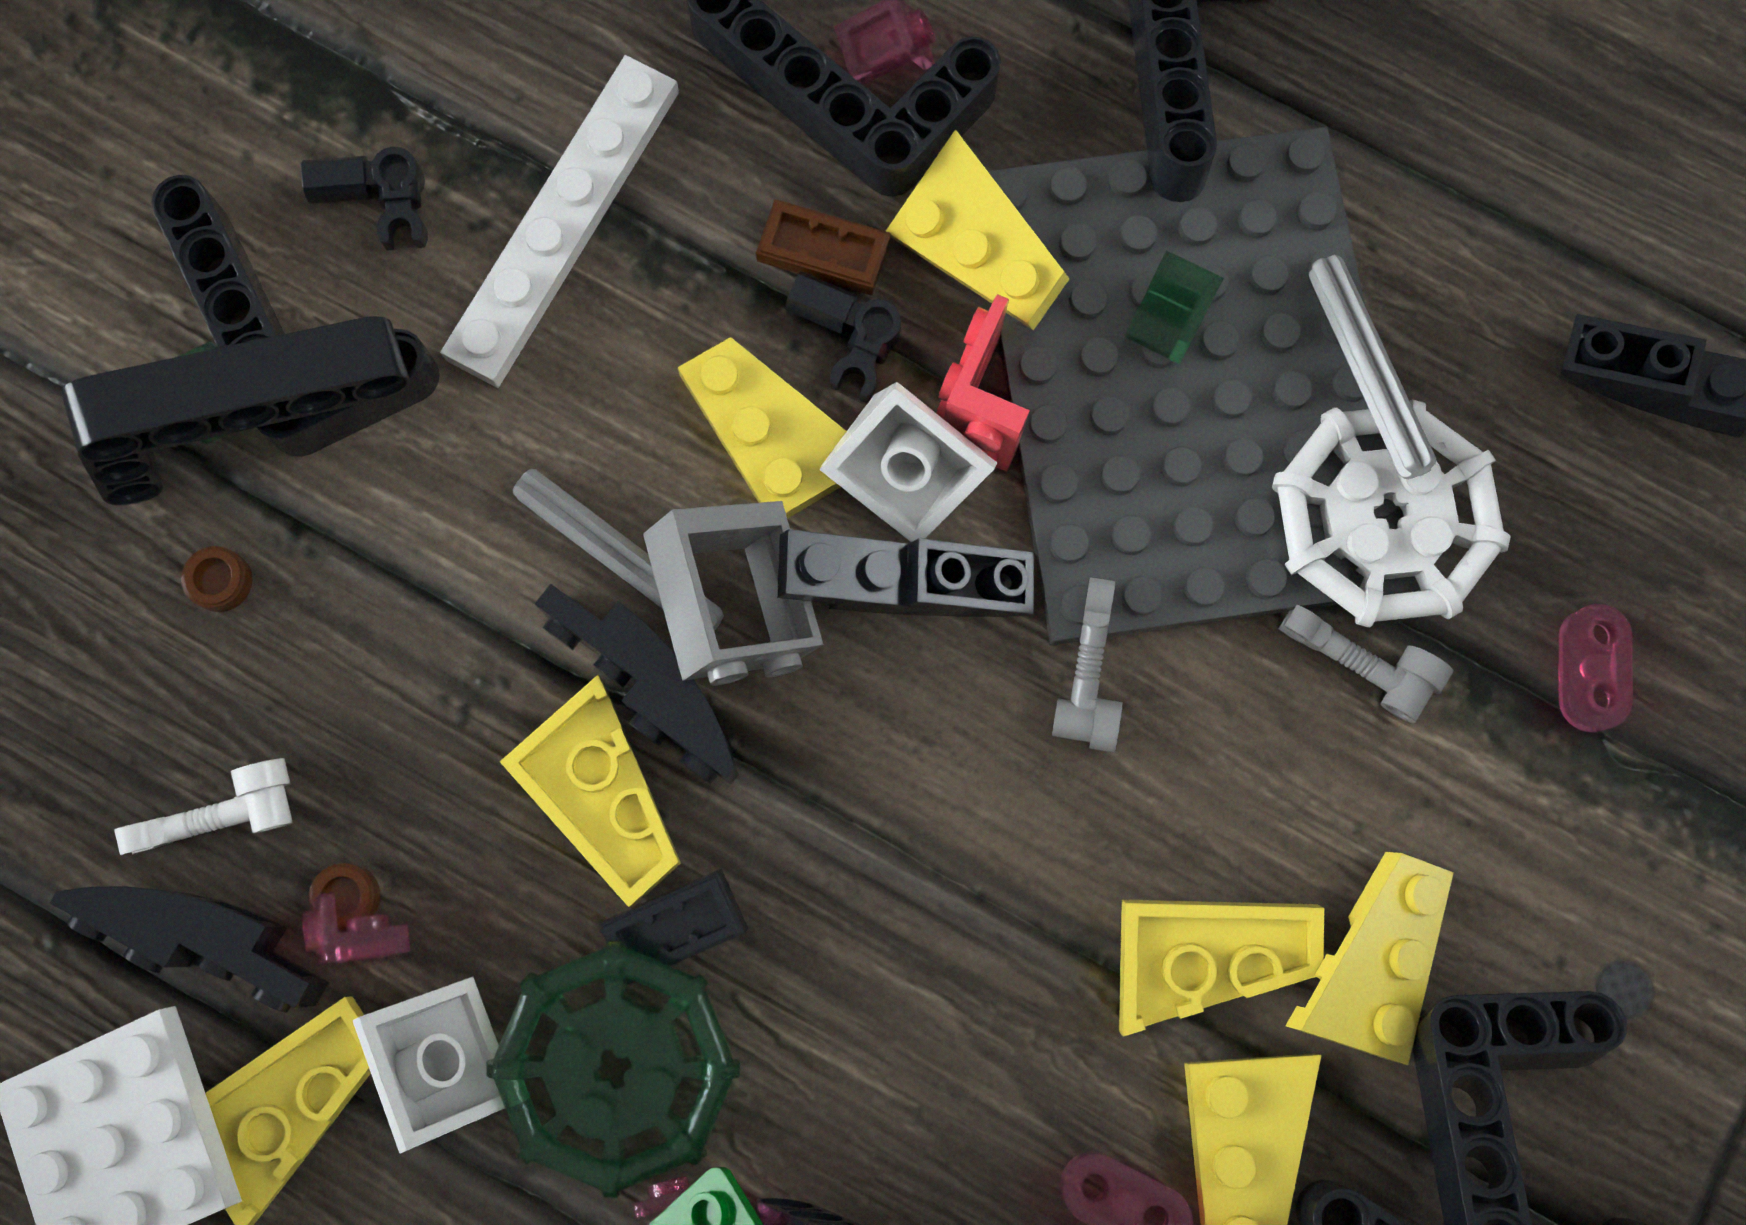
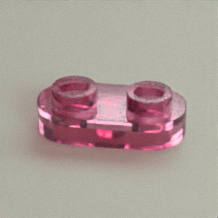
[1559,604,1633,732]
[1060,1151,1193,1225]

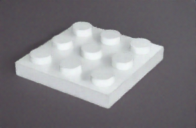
[0,1006,242,1225]

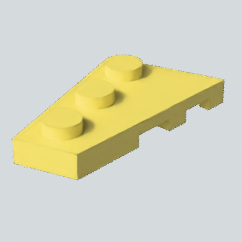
[886,129,1069,331]
[1286,852,1454,1065]
[1119,900,1324,1037]
[205,996,371,1225]
[1184,1053,1321,1225]

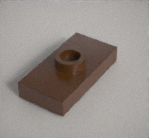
[756,199,891,296]

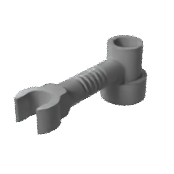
[1052,578,1123,753]
[1278,605,1454,723]

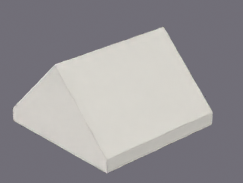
[820,382,997,542]
[353,977,519,1153]

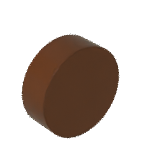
[181,546,252,612]
[308,863,381,930]

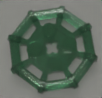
[486,940,740,1198]

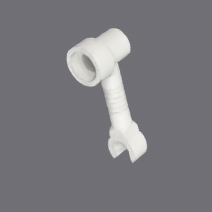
[114,758,293,855]

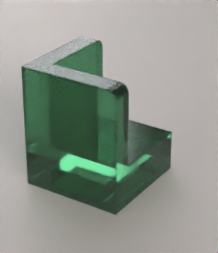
[1126,250,1224,364]

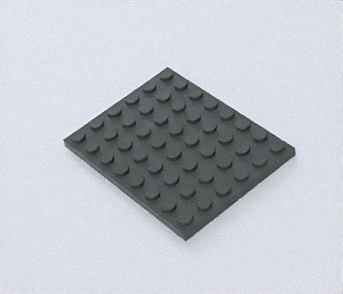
[988,127,1421,646]

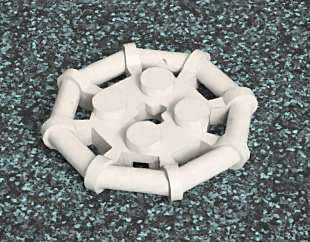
[1272,399,1511,628]

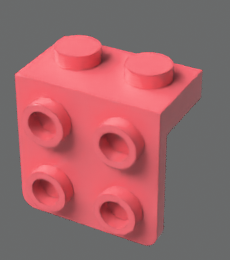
[936,294,1030,472]

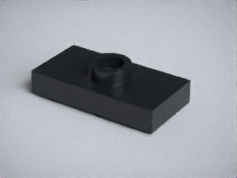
[599,868,748,985]

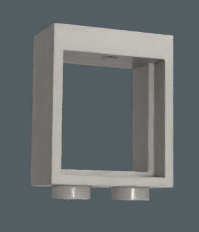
[643,501,824,686]

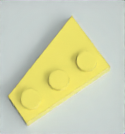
[678,337,847,519]
[500,675,681,908]

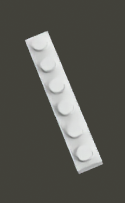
[440,55,679,388]

